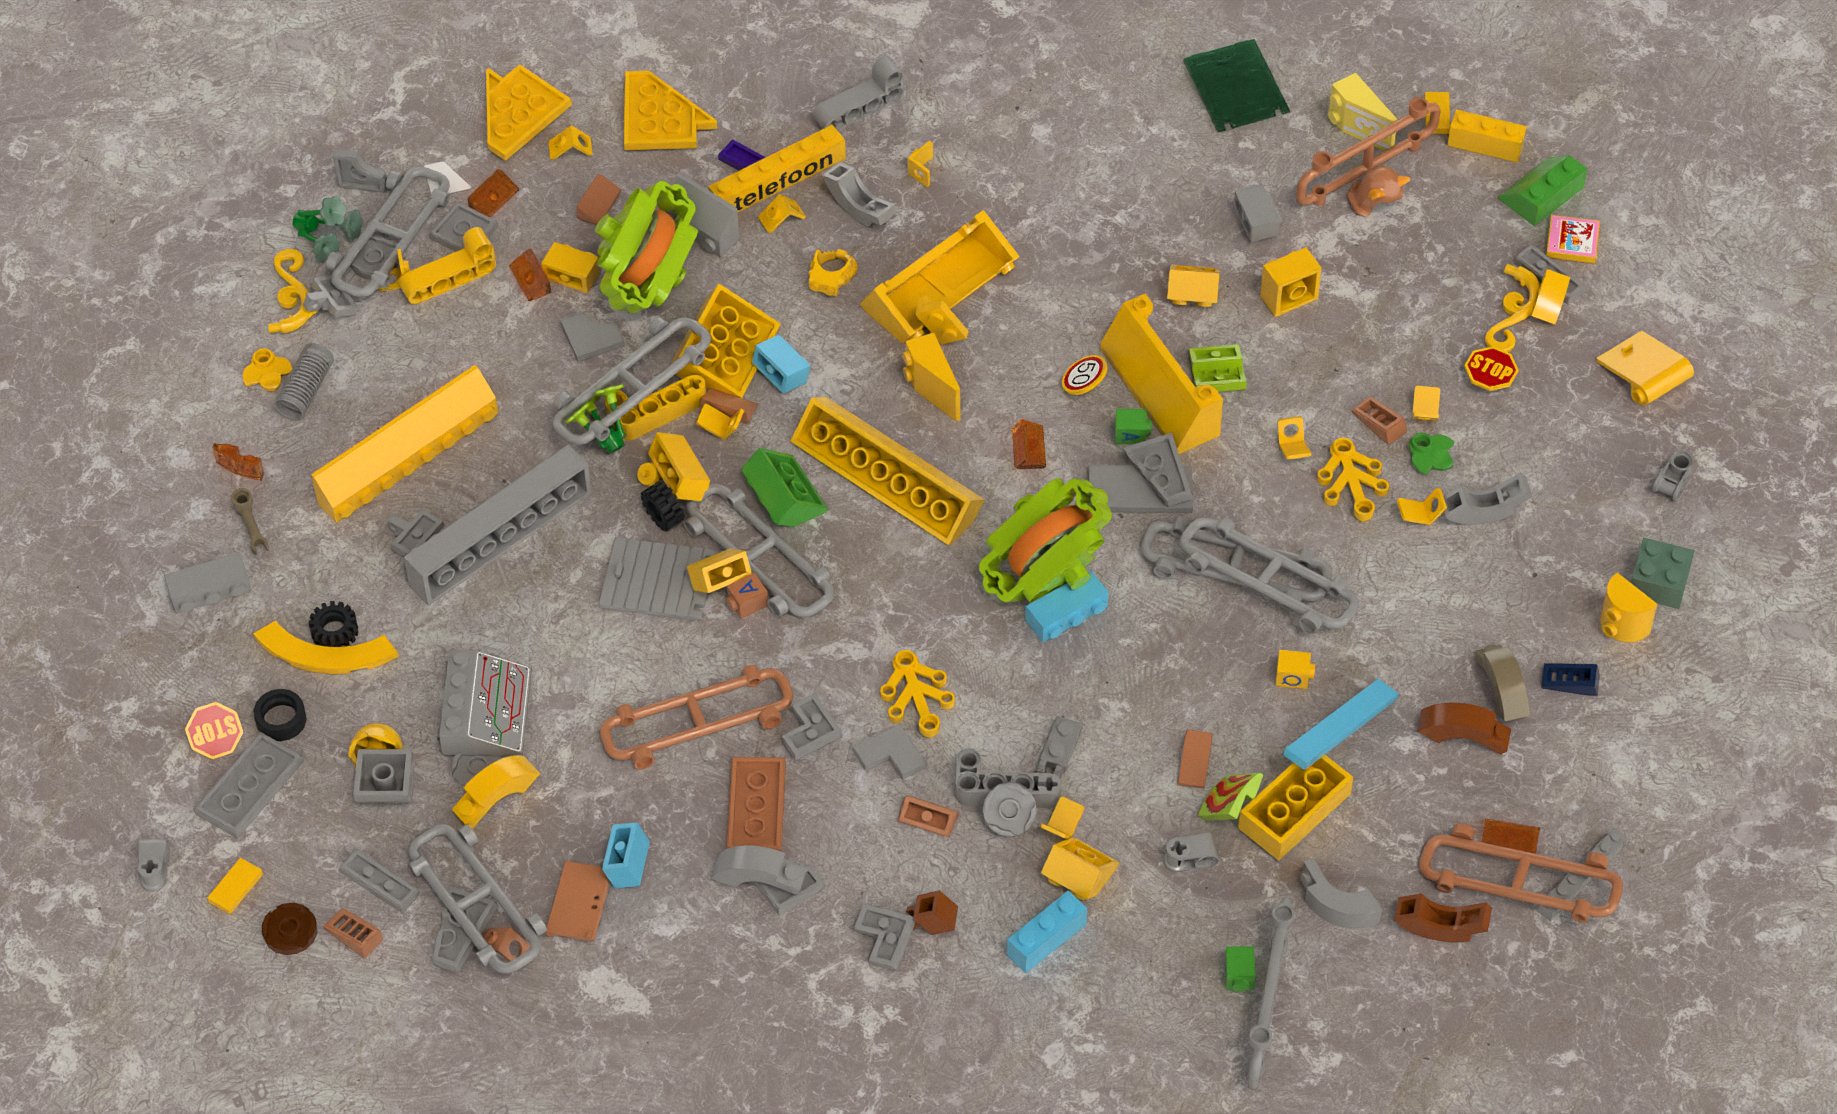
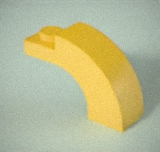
[451,755,541,829]

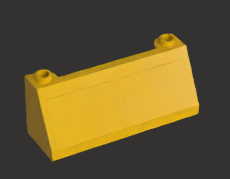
[860,210,1020,344]
[1100,293,1223,454]

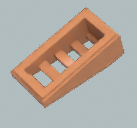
[1352,396,1407,445]
[323,908,383,959]

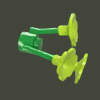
[564,384,626,454]

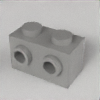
[1234,184,1282,243]

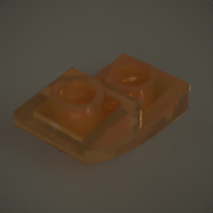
[212,443,264,481]

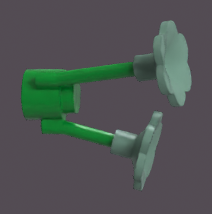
[293,196,363,262]

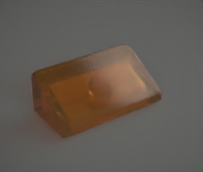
[467,169,519,217]
[509,248,552,301]
[1012,419,1046,469]
[1482,818,1540,854]

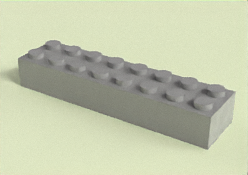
[404,444,592,606]

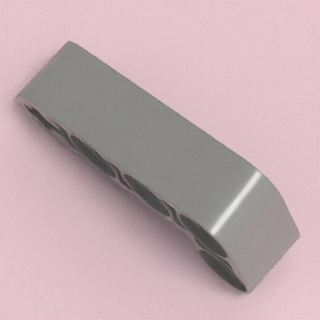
[812,56,904,131]
[956,748,1062,808]

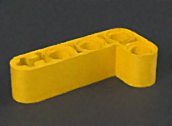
[398,227,496,304]
[604,375,706,440]

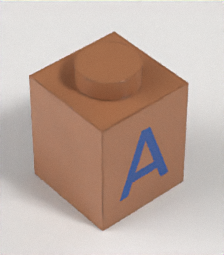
[726,573,768,619]

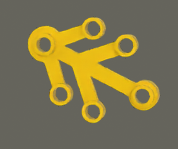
[1317,437,1389,522]
[880,650,955,738]

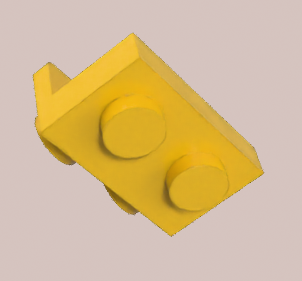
[915,295,969,345]

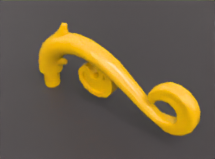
[268,249,318,334]
[1485,264,1540,352]

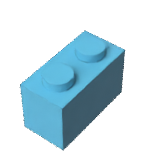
[752,335,811,394]
[602,822,650,888]

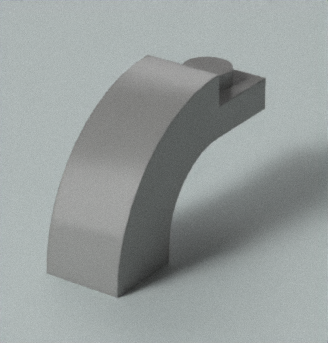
[823,162,898,227]
[1443,473,1532,525]
[711,845,807,895]
[1300,858,1382,928]

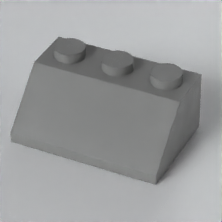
[666,173,739,257]

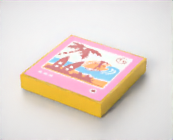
[1546,214,1600,264]

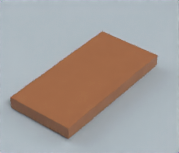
[727,757,786,852]

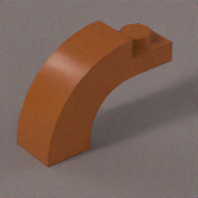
[1417,702,1511,755]
[1394,893,1492,942]

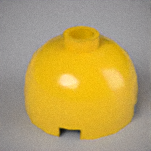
[348,723,403,768]

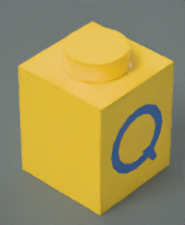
[1276,650,1315,689]

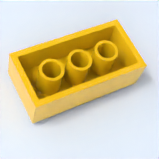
[1238,755,1353,861]

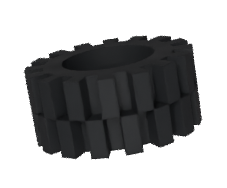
[641,481,685,531]
[309,601,359,647]

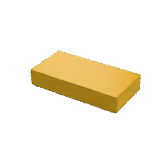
[1424,92,1450,134]
[207,858,263,915]

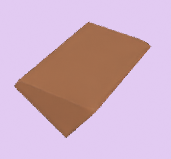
[576,174,621,225]
[701,388,758,424]
[898,795,960,837]

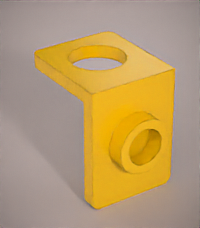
[548,125,593,160]
[907,141,933,187]
[758,194,806,233]
[379,249,410,291]
[1412,386,1440,422]
[696,404,744,440]
[1277,416,1311,459]
[1397,488,1447,525]
[1040,796,1085,839]

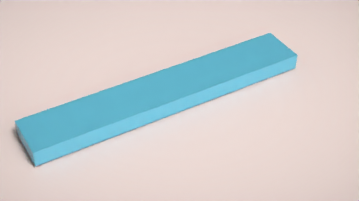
[1283,679,1399,770]

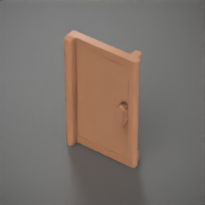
[546,861,610,942]

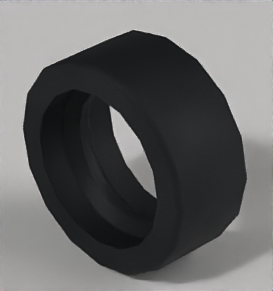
[253,689,307,742]

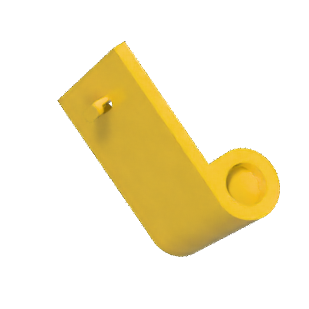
[1596,330,1694,406]

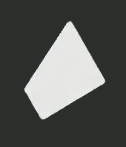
[424,162,471,193]

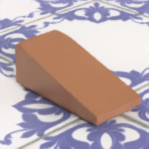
[1178,730,1213,789]

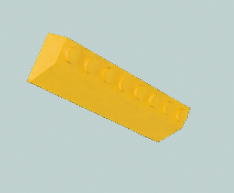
[311,365,499,523]
[790,397,985,545]

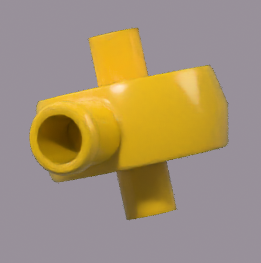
[637,462,661,487]

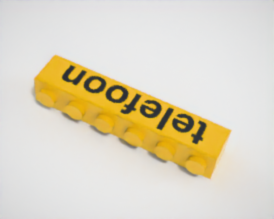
[708,125,846,213]

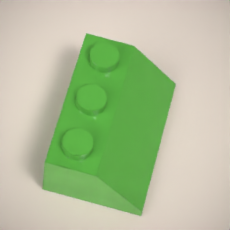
[1498,155,1588,226]
[741,448,828,527]

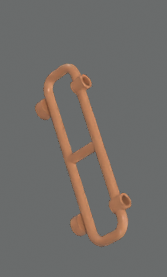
[1296,97,1440,206]
[599,665,793,770]
[1419,823,1623,923]

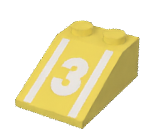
[1328,73,1398,151]

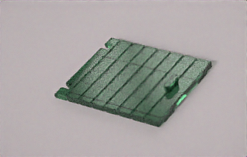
[1183,39,1290,133]

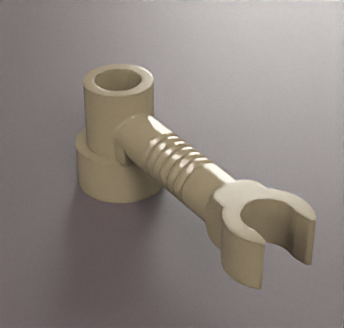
[231,488,269,555]

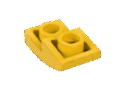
[1530,269,1570,324]

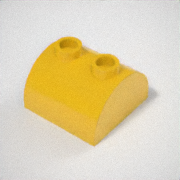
[1600,573,1657,643]

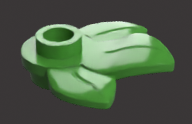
[1409,433,1454,474]

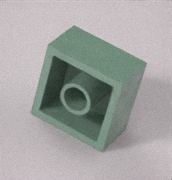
[1631,537,1695,609]

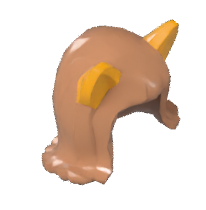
[1347,166,1411,217]

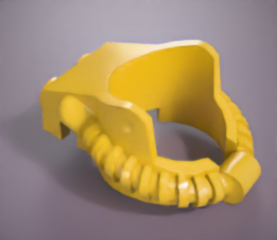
[808,249,858,297]

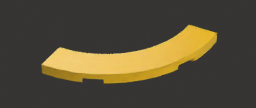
[253,620,399,674]

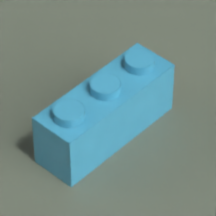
[1025,570,1109,642]
[1007,891,1087,973]

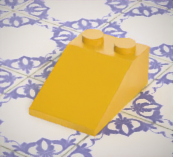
[903,333,961,421]

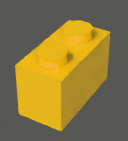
[541,242,601,293]
[687,548,752,593]

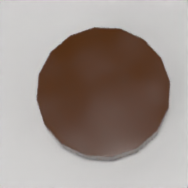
[262,902,318,955]

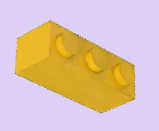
[1448,109,1527,163]
[648,432,710,501]

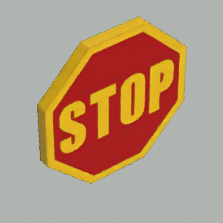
[1464,346,1519,391]
[185,702,243,759]

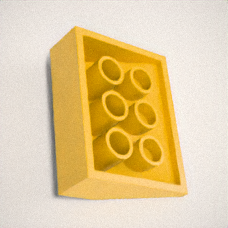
[669,283,781,398]

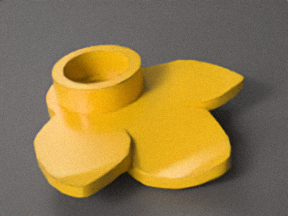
[243,348,292,391]

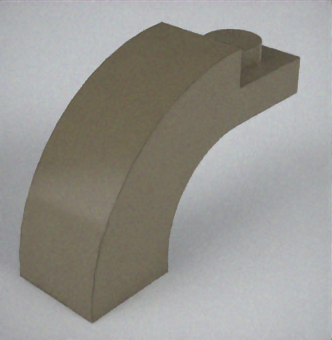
[1475,645,1530,721]

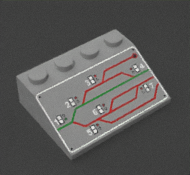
[439,650,532,756]

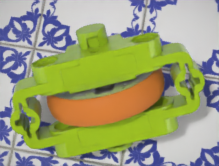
[595,181,698,314]
[979,478,1112,603]

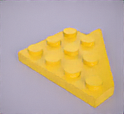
[486,64,572,161]
[624,71,717,150]

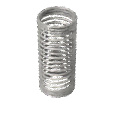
[274,343,334,420]

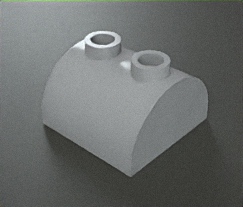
[353,749,414,802]

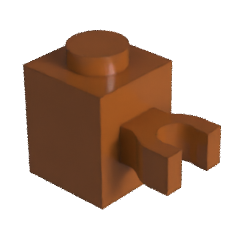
[906,890,958,935]

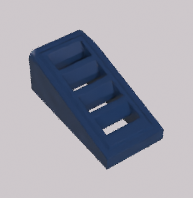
[1541,663,1600,696]

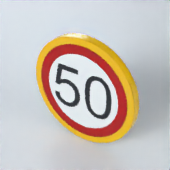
[1062,355,1108,395]

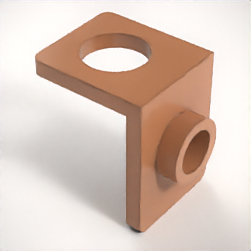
[475,927,530,962]

